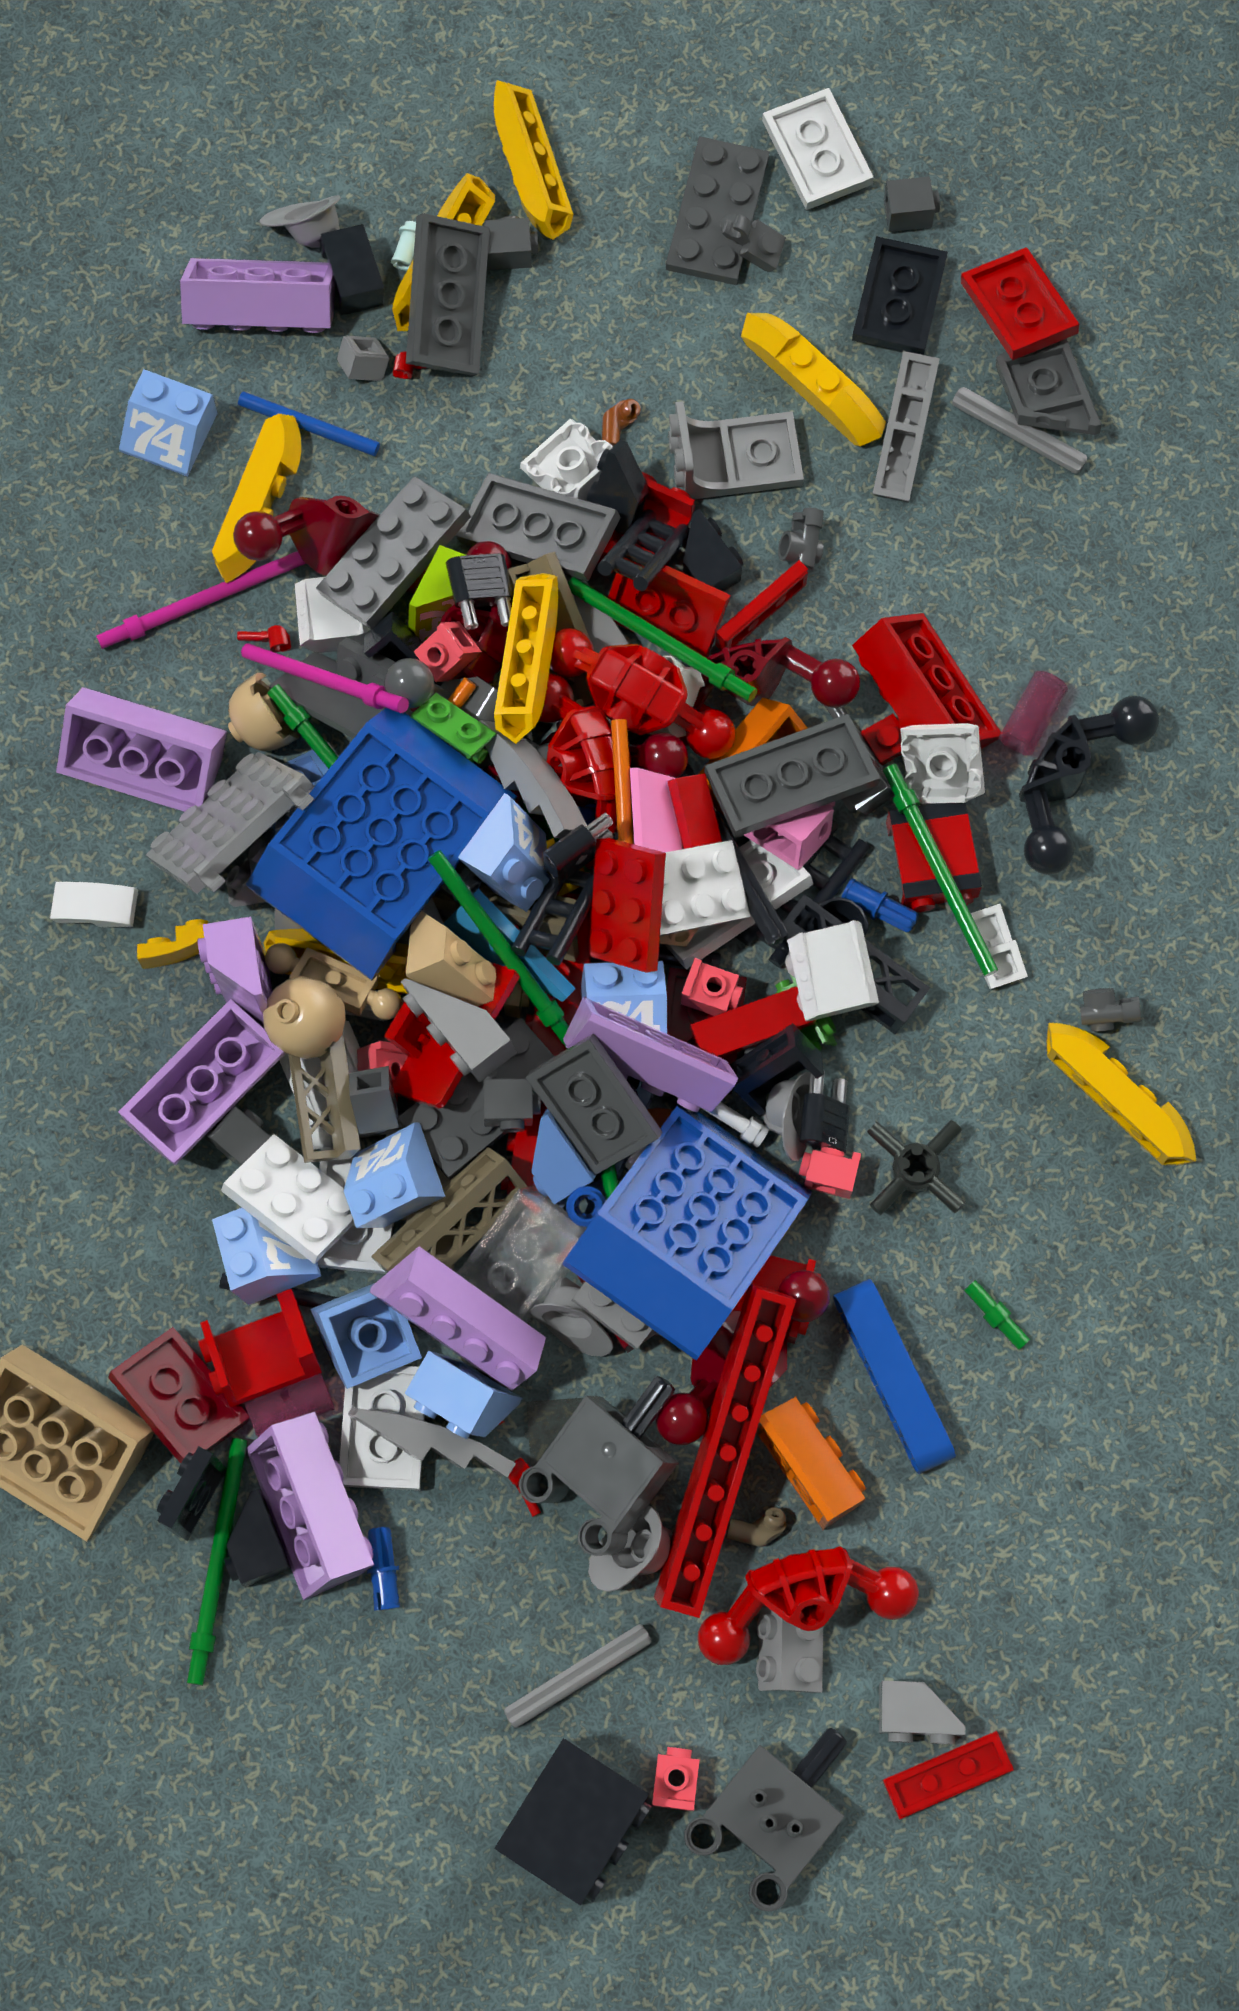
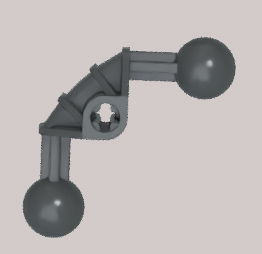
[384,658,562,769]

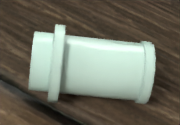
[391,221,416,271]

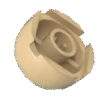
[228,673,300,751]
[263,977,346,1059]

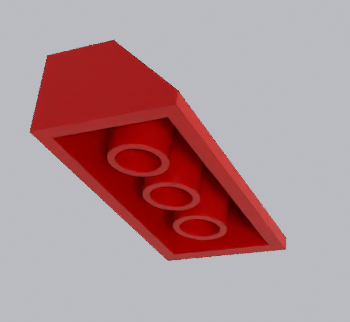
[852,613,1003,749]

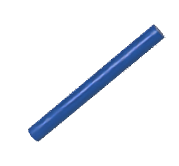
[238,391,380,457]

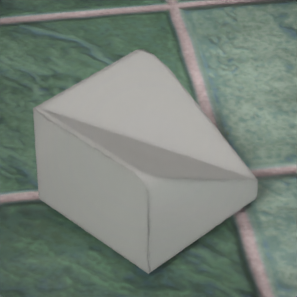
[337,335,389,381]

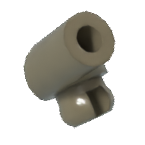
[727,1507,786,1547]

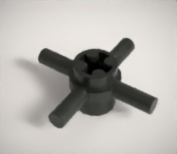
[867,1120,966,1215]

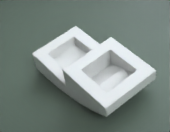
[50,882,138,927]
[971,904,1028,989]

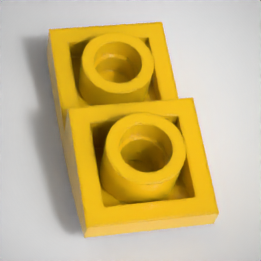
[137,919,209,969]

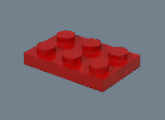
[961,247,1079,361]
[608,558,731,658]
[588,838,666,973]

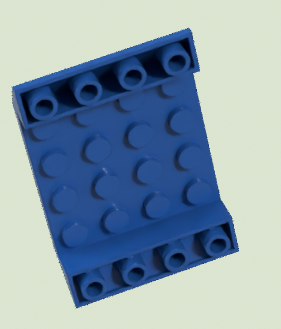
[246,708,517,981]
[562,1104,812,1360]

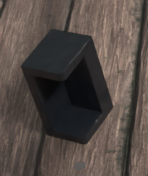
[320,224,384,315]
[363,611,444,686]
[730,1023,824,1116]

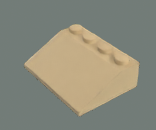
[0,1345,154,1542]

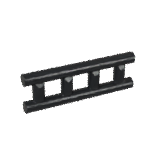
[598,509,690,591]
[737,820,870,968]
[511,825,618,965]

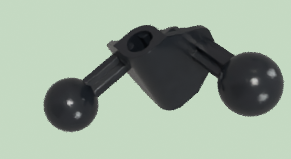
[1019,696,1159,875]

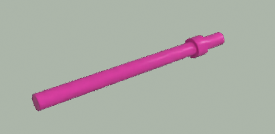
[96,551,306,649]
[241,643,409,713]

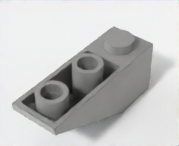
[401,978,517,1082]

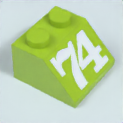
[408,545,466,642]

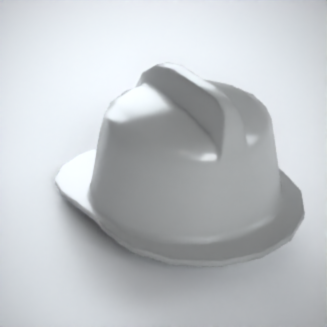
[260,195,341,248]
[763,1072,811,1161]
[531,1278,613,1356]
[588,1506,673,1592]

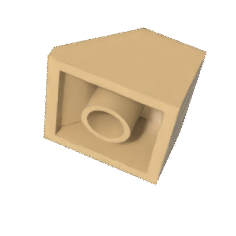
[406,911,496,1007]

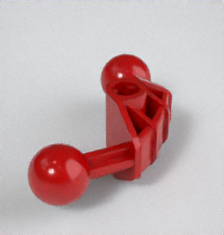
[550,628,736,759]
[539,674,631,871]
[697,1546,919,1665]

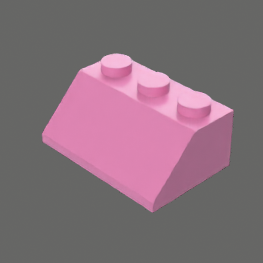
[630,768,684,852]

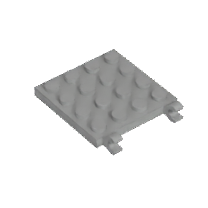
[146,752,314,894]

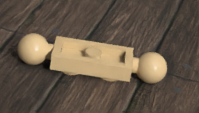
[265,943,403,1020]

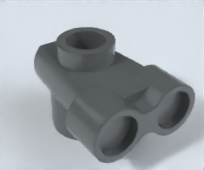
[778,508,824,570]
[1080,988,1141,1031]

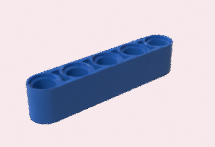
[833,1279,956,1474]

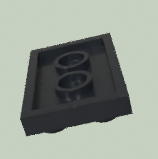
[852,236,948,355]
[157,1446,226,1541]

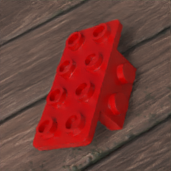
[384,962,519,1109]

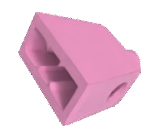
[744,801,835,870]

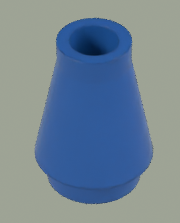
[566,1186,606,1227]

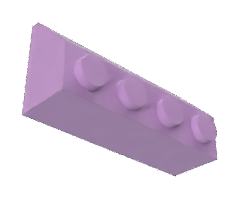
[180,258,336,333]
[56,687,227,812]
[198,917,273,1028]
[563,997,738,1112]
[118,999,286,1165]
[370,1246,546,1391]
[246,1412,374,1600]

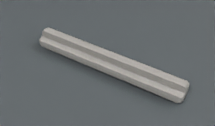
[952,387,1087,474]
[504,1624,651,1728]

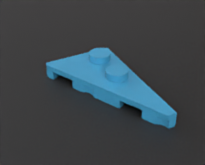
[444,889,576,1002]

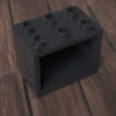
[494,1738,652,1906]

